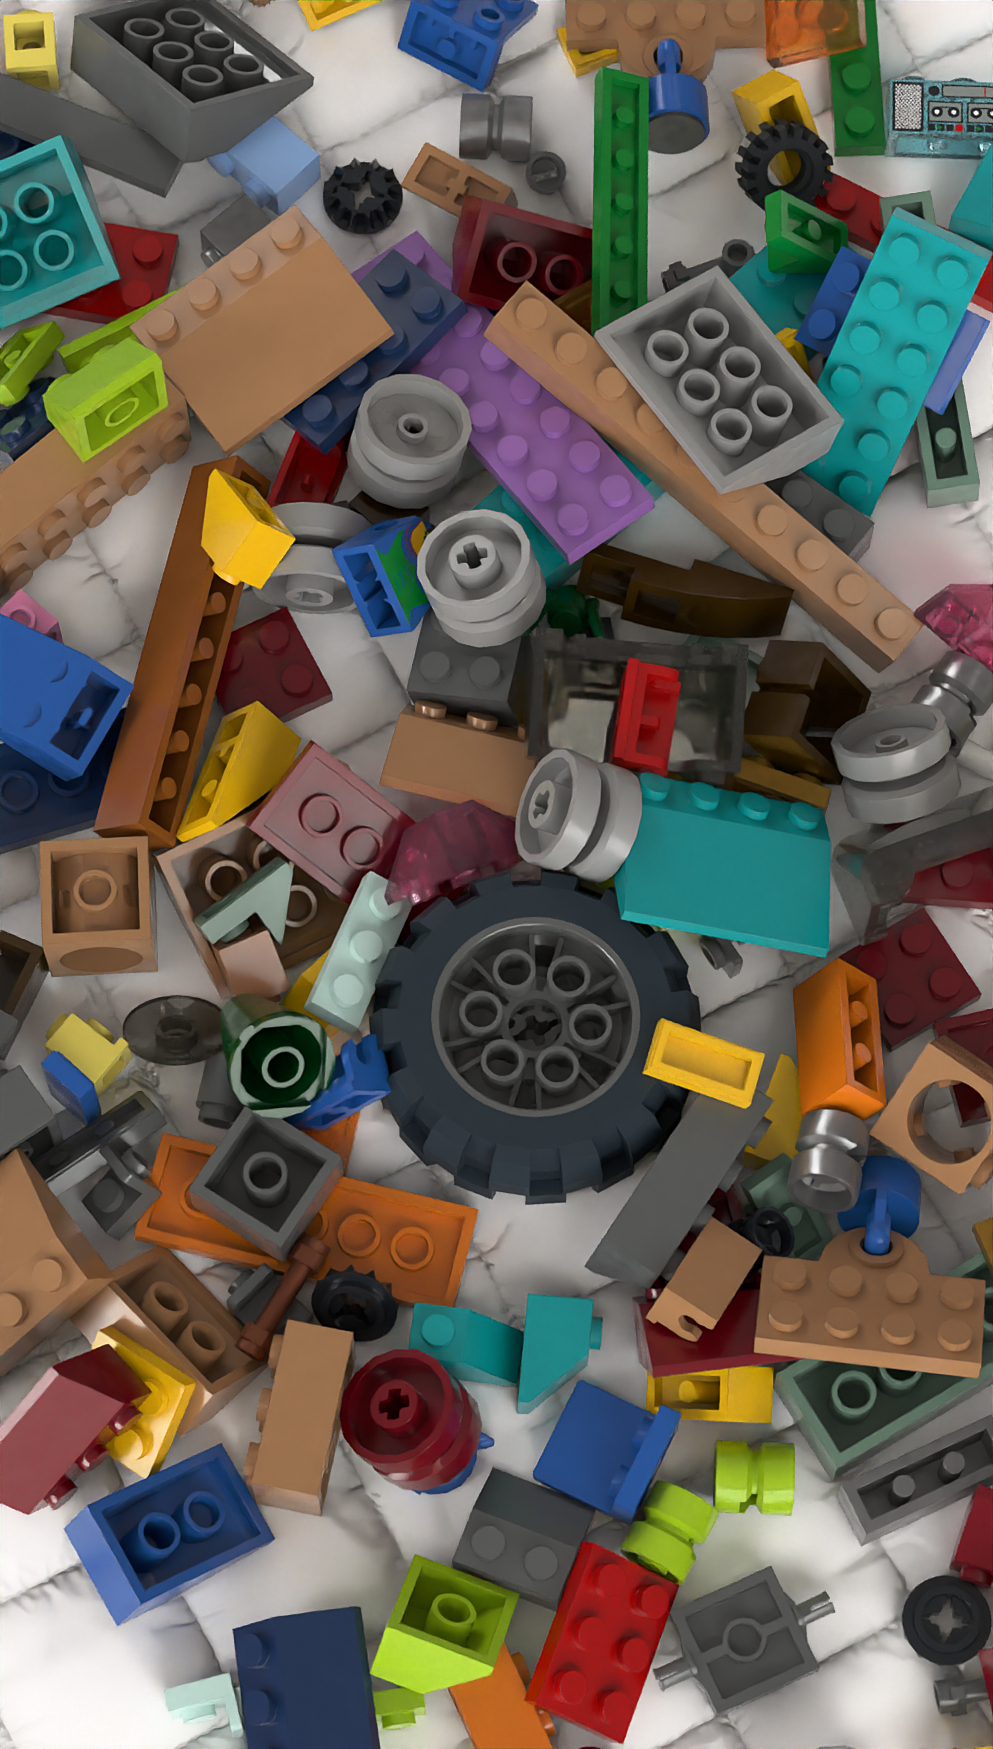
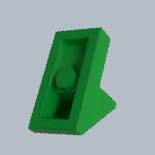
[764,190,848,273]

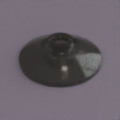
[123,995,223,1066]

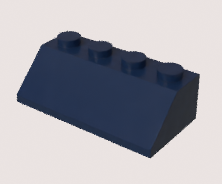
[232,1606,381,1749]

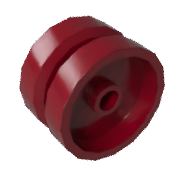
[339,1349,482,1491]

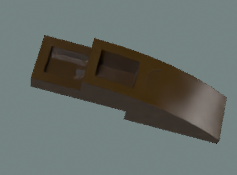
[575,543,794,638]

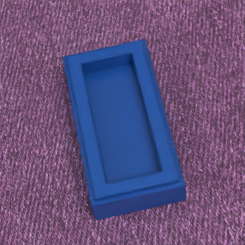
[41,1050,102,1126]

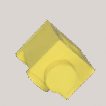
[3,10,60,91]
[44,1013,133,1098]

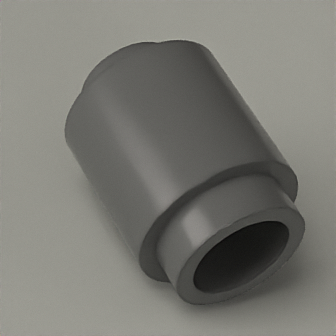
[195,1047,245,1130]

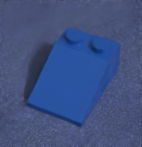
[794,246,991,415]
[64,1443,275,1626]

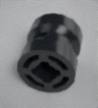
[726,1206,795,1275]

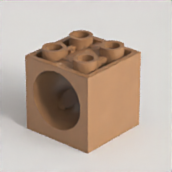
[39,836,158,977]
[869,1035,993,1196]

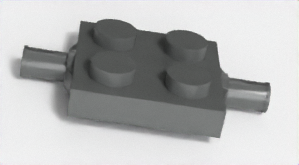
[652,1566,835,1718]

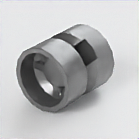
[459,93,533,162]
[910,651,993,750]
[787,1109,870,1213]

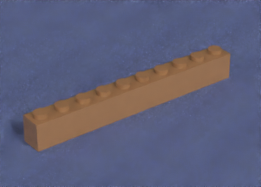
[483,280,926,674]

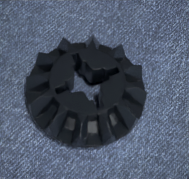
[323,157,403,234]
[311,1264,400,1342]
[901,1575,992,1667]

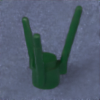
[522,585,607,709]

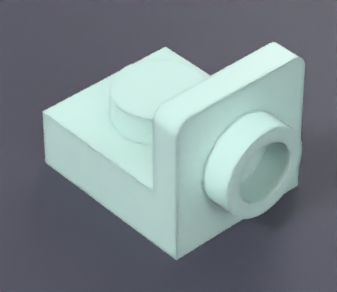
[163,1673,245,1738]

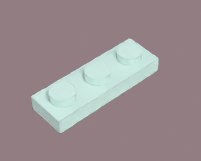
[303,870,416,1035]

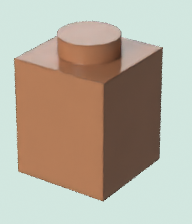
[210,922,291,1003]

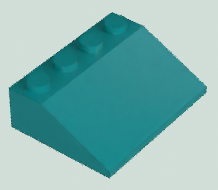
[0,135,122,330]
[613,771,831,958]

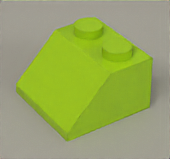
[42,337,169,463]
[370,1554,520,1694]

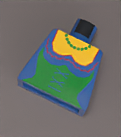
[332,515,436,638]

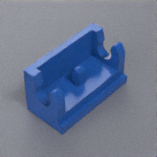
[282,1034,391,1130]

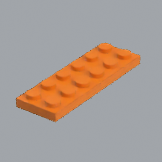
[134,1133,479,1308]

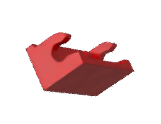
[266,431,348,508]
[609,658,681,778]

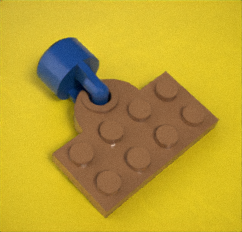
[565,0,766,154]
[754,1155,986,1378]

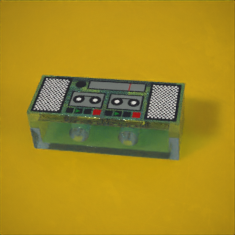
[885,76,993,160]

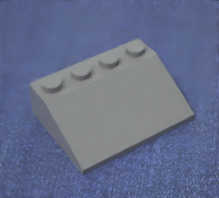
[594,265,844,495]

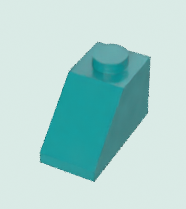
[517,1294,603,1414]
[408,1302,523,1387]

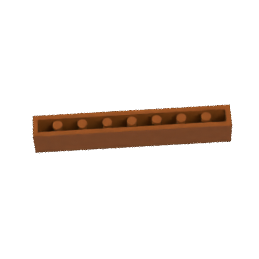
[93,455,271,851]

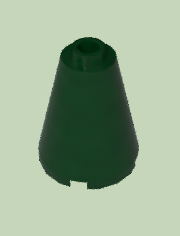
[219,993,336,1118]

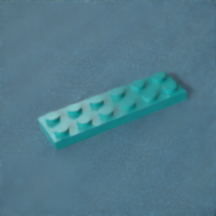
[799,207,993,517]

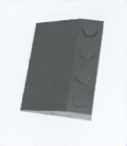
[70,0,314,164]

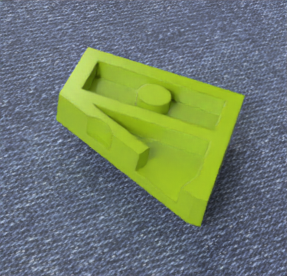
[0,320,66,406]

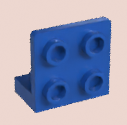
[397,0,539,92]
[533,1380,681,1527]

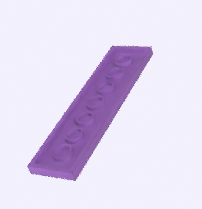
[351,231,655,565]

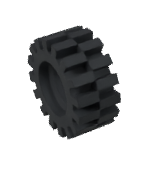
[735,118,834,211]

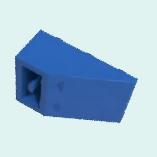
[0,614,134,782]

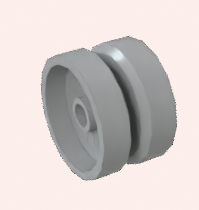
[346,374,472,508]
[253,502,372,614]
[417,509,546,648]
[831,703,961,824]
[515,749,642,883]

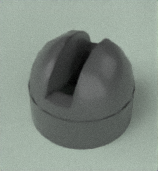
[525,151,566,194]

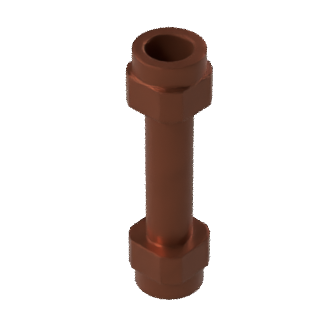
[234,1233,331,1363]

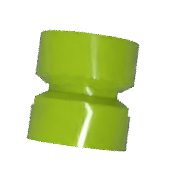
[713,1440,795,1516]
[619,1480,719,1585]

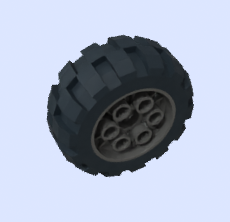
[369,869,702,1205]

